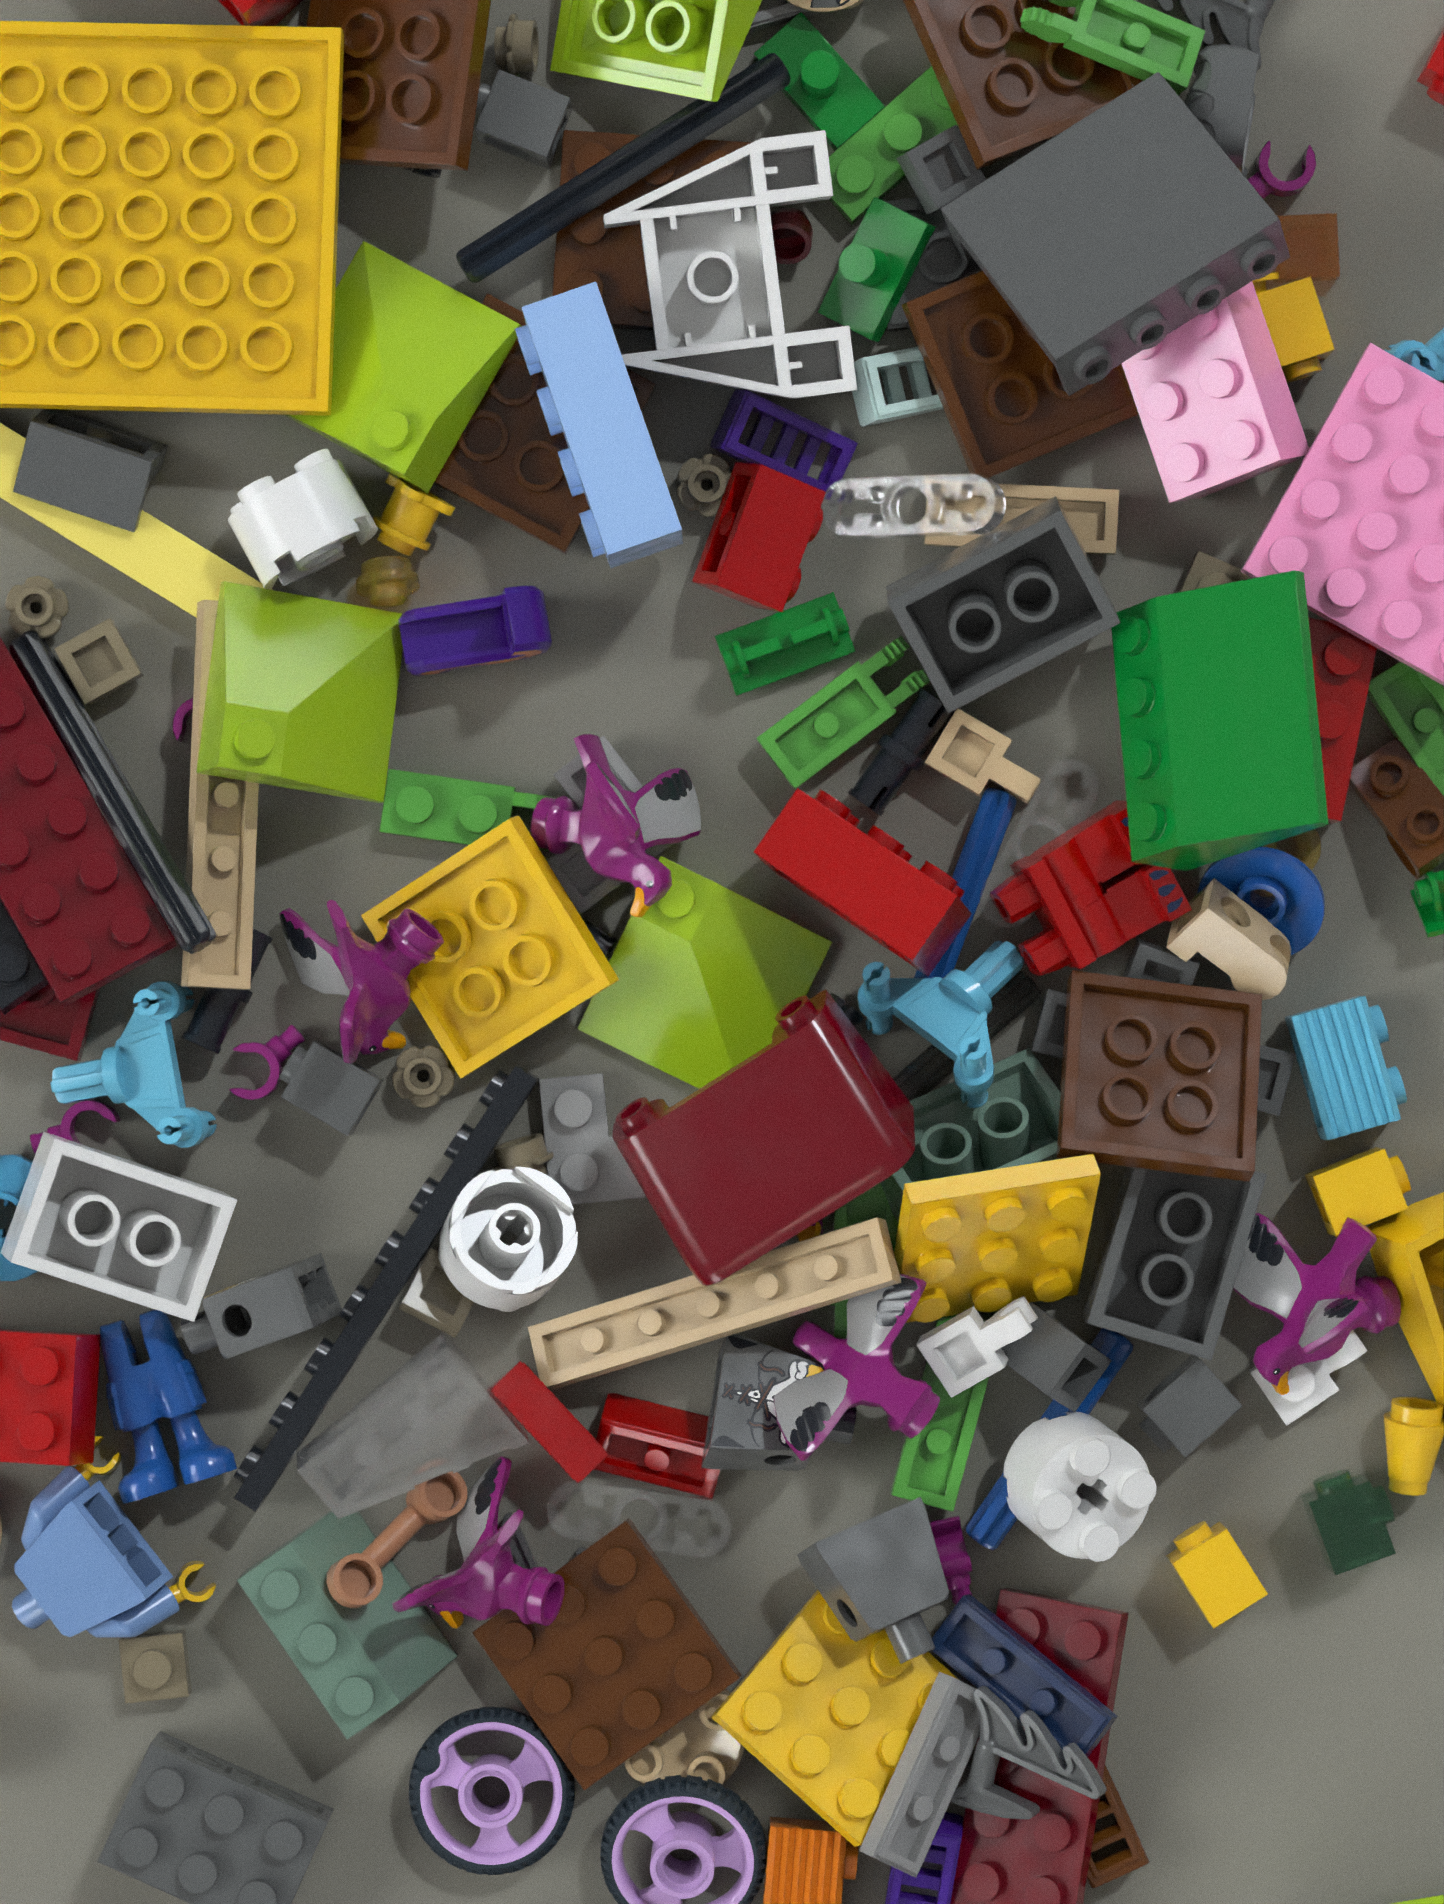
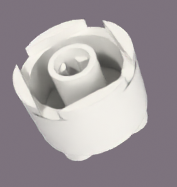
[228,449,378,590]
[438,1167,578,1312]
[1003,1412,1157,1562]

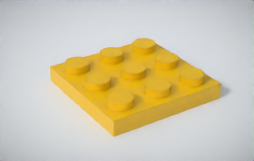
[361,815,619,1079]
[894,1154,1101,1323]
[711,1589,959,1847]

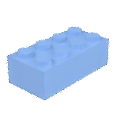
[515,282,683,569]

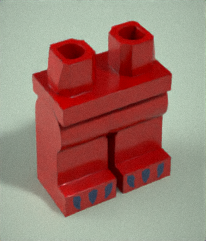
[990,800,1192,976]

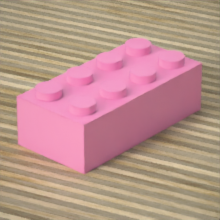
[1122,282,1309,503]

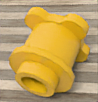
[373,473,455,556]

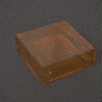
[1273,213,1340,283]

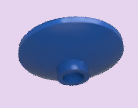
[1197,847,1325,955]

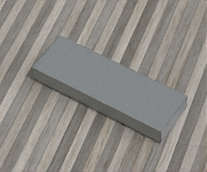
[859,1672,980,1878]

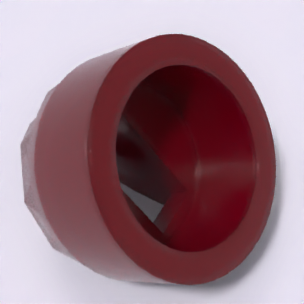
[770,207,813,264]

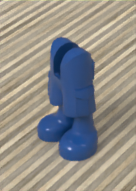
[100,1309,237,1504]

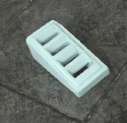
[852,347,944,427]

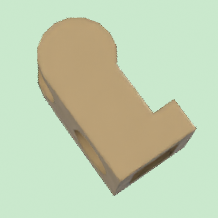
[1166,878,1292,1000]

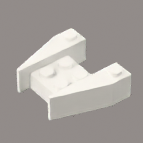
[603,130,857,399]

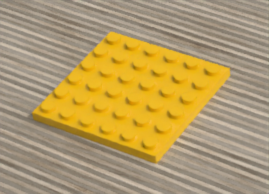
[0,21,344,416]

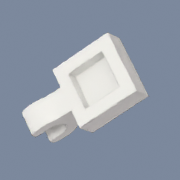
[916,1296,1038,1398]
[1249,1330,1367,1426]

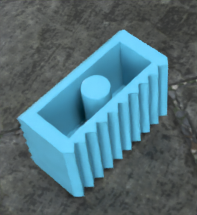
[1285,996,1407,1140]

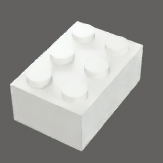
[0,1132,237,1322]

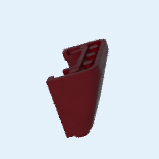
[612,989,915,1286]

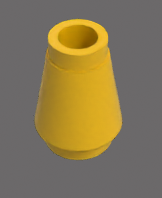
[1384,1397,1444,1496]

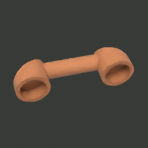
[326,1467,467,1609]

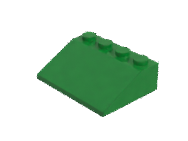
[1111,570,1329,871]

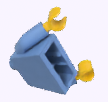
[12,1436,216,1638]

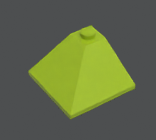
[550,0,762,102]
[285,241,521,494]
[196,581,403,803]
[577,856,832,1089]

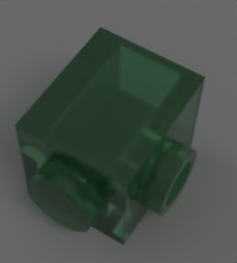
[1301,1469,1396,1575]

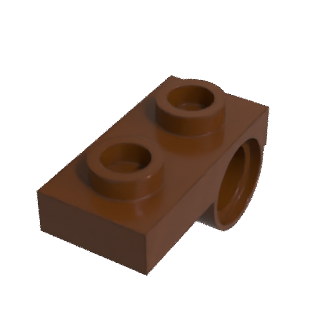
[1349,737,1444,879]

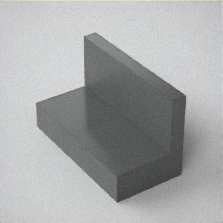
[13,409,168,532]

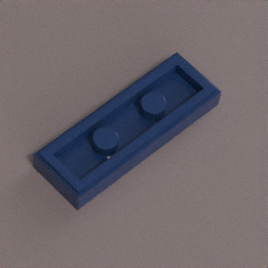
[932,1594,1118,1757]

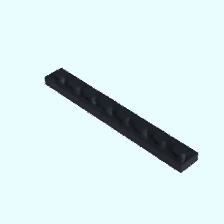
[233,1065,539,1512]

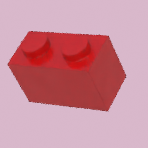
[692,462,826,612]

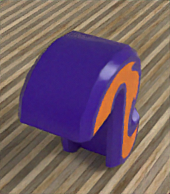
[398,586,552,676]

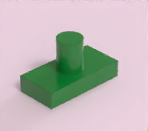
[753,12,885,151]
[818,197,936,342]

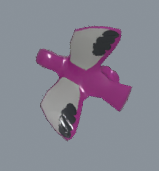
[531,734,701,918]
[279,899,444,1064]
[1233,1213,1401,1395]
[773,1274,940,1461]
[392,1456,564,1629]

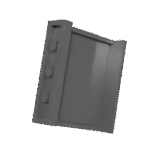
[941,72,1290,396]

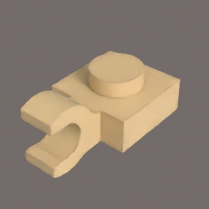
[925,708,1041,804]

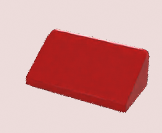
[490,1361,608,1484]
[594,1393,720,1499]

